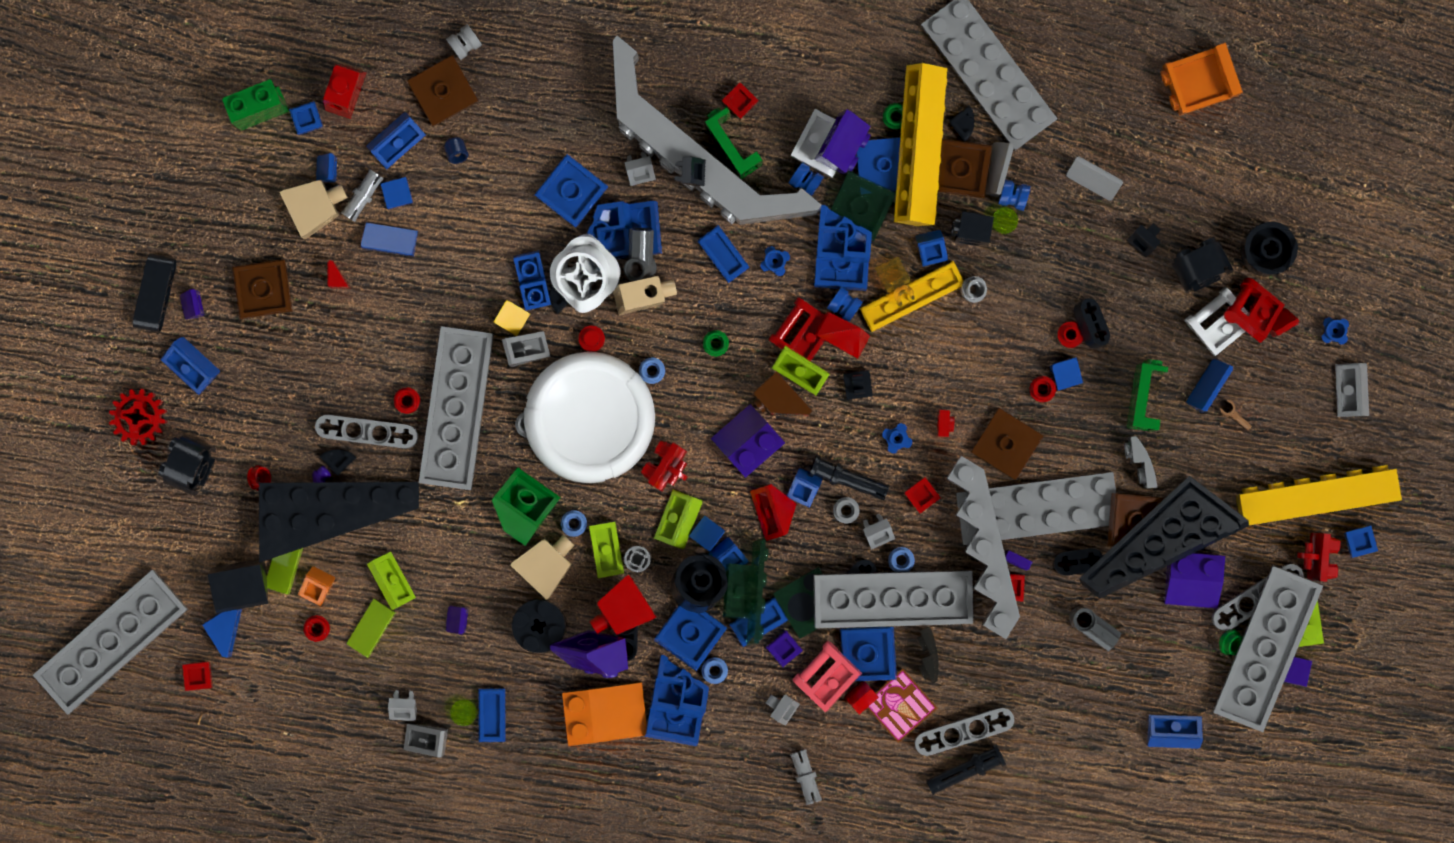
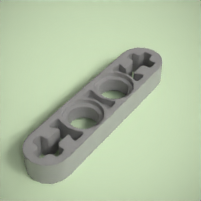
[315,415,418,449]
[1212,564,1303,631]
[914,707,1014,756]

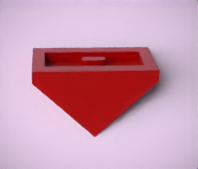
[815,312,870,359]
[750,484,797,541]

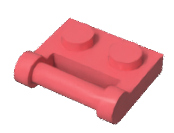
[792,640,862,712]

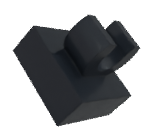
[674,156,706,186]
[1126,223,1161,258]
[843,370,873,400]

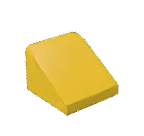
[494,300,530,336]

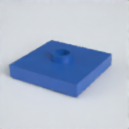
[856,137,901,195]
[535,154,608,228]
[654,605,727,671]
[840,626,897,681]

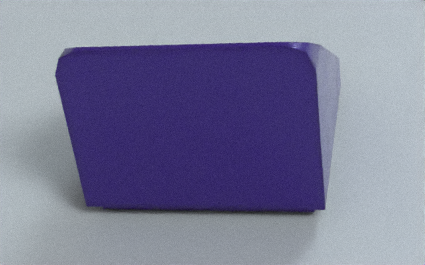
[180,289,204,320]
[446,606,468,635]

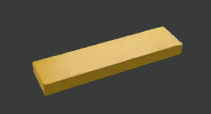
[860,261,964,332]

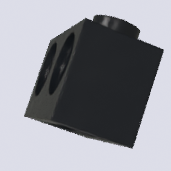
[951,211,994,248]

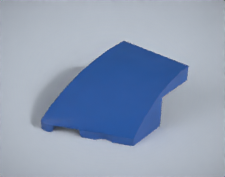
[587,201,662,259]
[814,205,872,291]
[645,655,709,747]

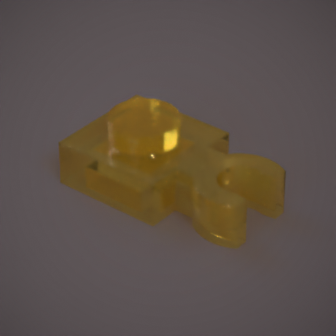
[875,257,915,306]

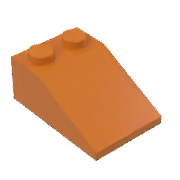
[562,682,647,746]

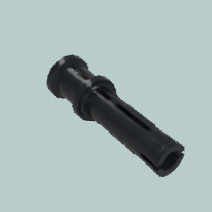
[809,454,890,501]
[926,744,1006,795]

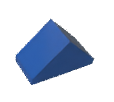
[202,609,242,658]

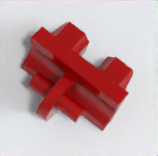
[641,441,688,491]
[1297,533,1341,582]

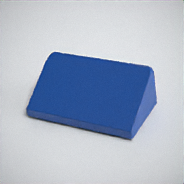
[366,112,426,169]
[360,223,418,257]
[160,337,220,395]
[1186,359,1233,413]
[1148,714,1203,749]

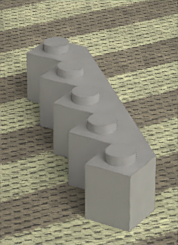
[946,456,1020,639]

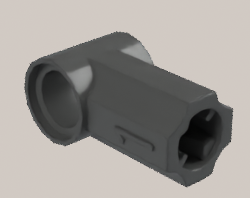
[624,227,657,281]
[1069,607,1122,652]

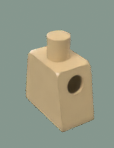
[280,180,348,240]
[613,276,677,316]
[510,535,575,600]

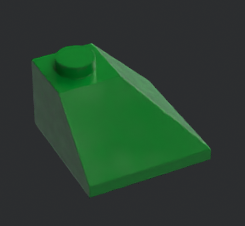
[492,467,561,546]

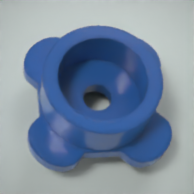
[760,246,790,276]
[1321,317,1349,345]
[882,423,912,454]

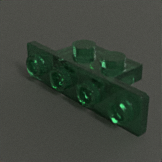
[723,538,769,646]

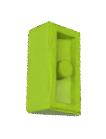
[772,346,830,396]
[654,490,702,550]
[267,548,303,595]
[346,599,396,658]

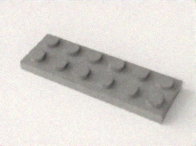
[921,0,1057,151]
[419,326,494,490]
[956,472,1116,545]
[1213,565,1323,732]
[33,570,188,715]
[813,570,973,628]

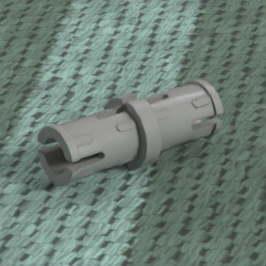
[341,169,384,222]
[790,749,822,805]

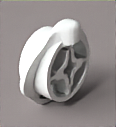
[550,234,620,313]

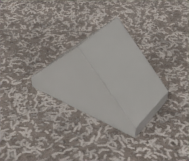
[502,331,551,367]
[404,724,448,757]

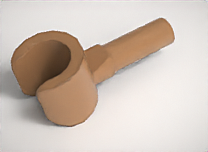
[1219,400,1252,431]

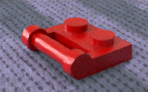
[1224,278,1285,343]
[768,297,825,361]

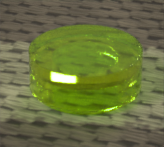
[992,207,1018,234]
[450,699,477,726]

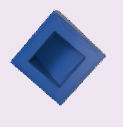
[316,153,337,183]
[915,230,948,267]
[1050,357,1083,391]
[786,468,823,508]
[689,515,725,552]
[709,537,749,578]

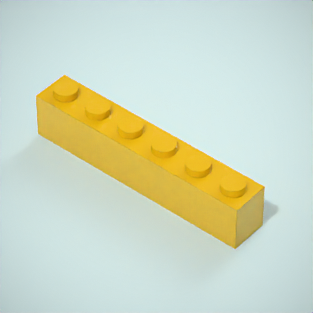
[894,63,947,226]
[1236,465,1402,525]

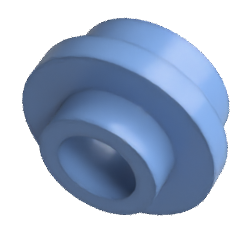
[639,357,665,384]
[561,510,587,537]
[888,547,915,572]
[701,657,728,684]

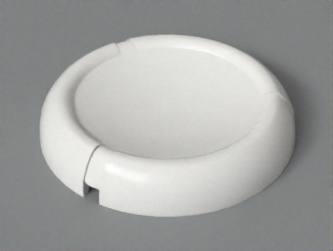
[524,352,655,483]

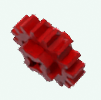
[109,389,167,446]

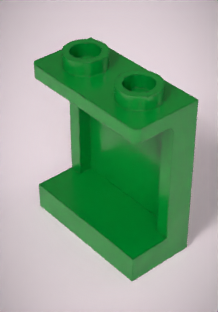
[222,79,290,131]
[705,107,763,180]
[1126,359,1169,432]

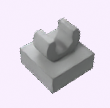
[624,152,656,186]
[863,514,895,550]
[388,690,417,721]
[766,694,800,726]

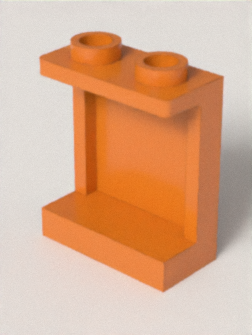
[1160,43,1243,116]

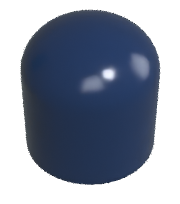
[444,137,469,164]

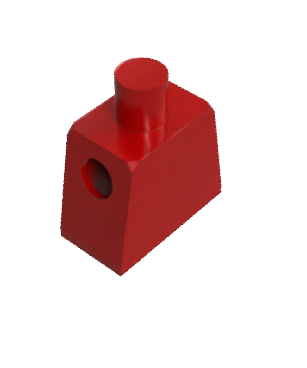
[323,64,367,119]
[589,574,657,635]

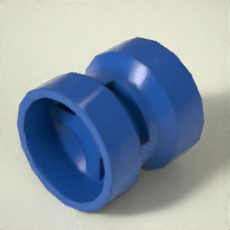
[788,162,824,196]
[998,179,1031,211]
[827,287,863,322]

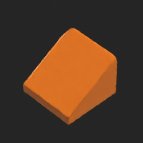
[298,567,335,607]

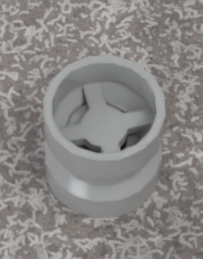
[446,24,482,60]
[624,546,651,572]

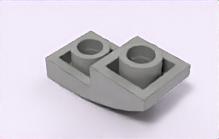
[1124,436,1157,489]

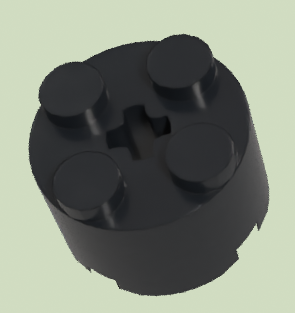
[1240,222,1298,277]
[1172,237,1234,294]
[158,435,216,496]
[670,554,728,614]
[512,599,567,653]

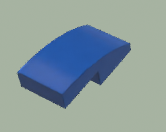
[513,250,551,311]

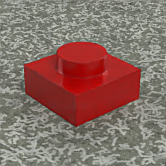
[722,82,759,120]
[937,410,955,438]
[904,477,941,514]
[182,661,213,691]

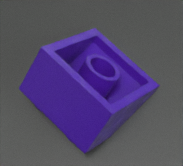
[814,109,871,174]
[711,404,785,478]
[1164,553,1225,608]
[550,630,628,678]

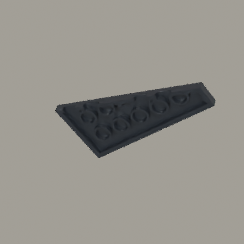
[1080,476,1249,599]
[259,482,419,563]

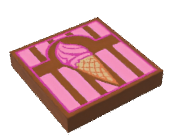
[868,668,937,743]

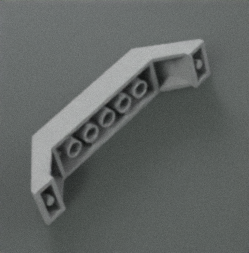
[613,36,822,225]

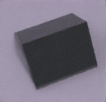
[207,559,269,613]

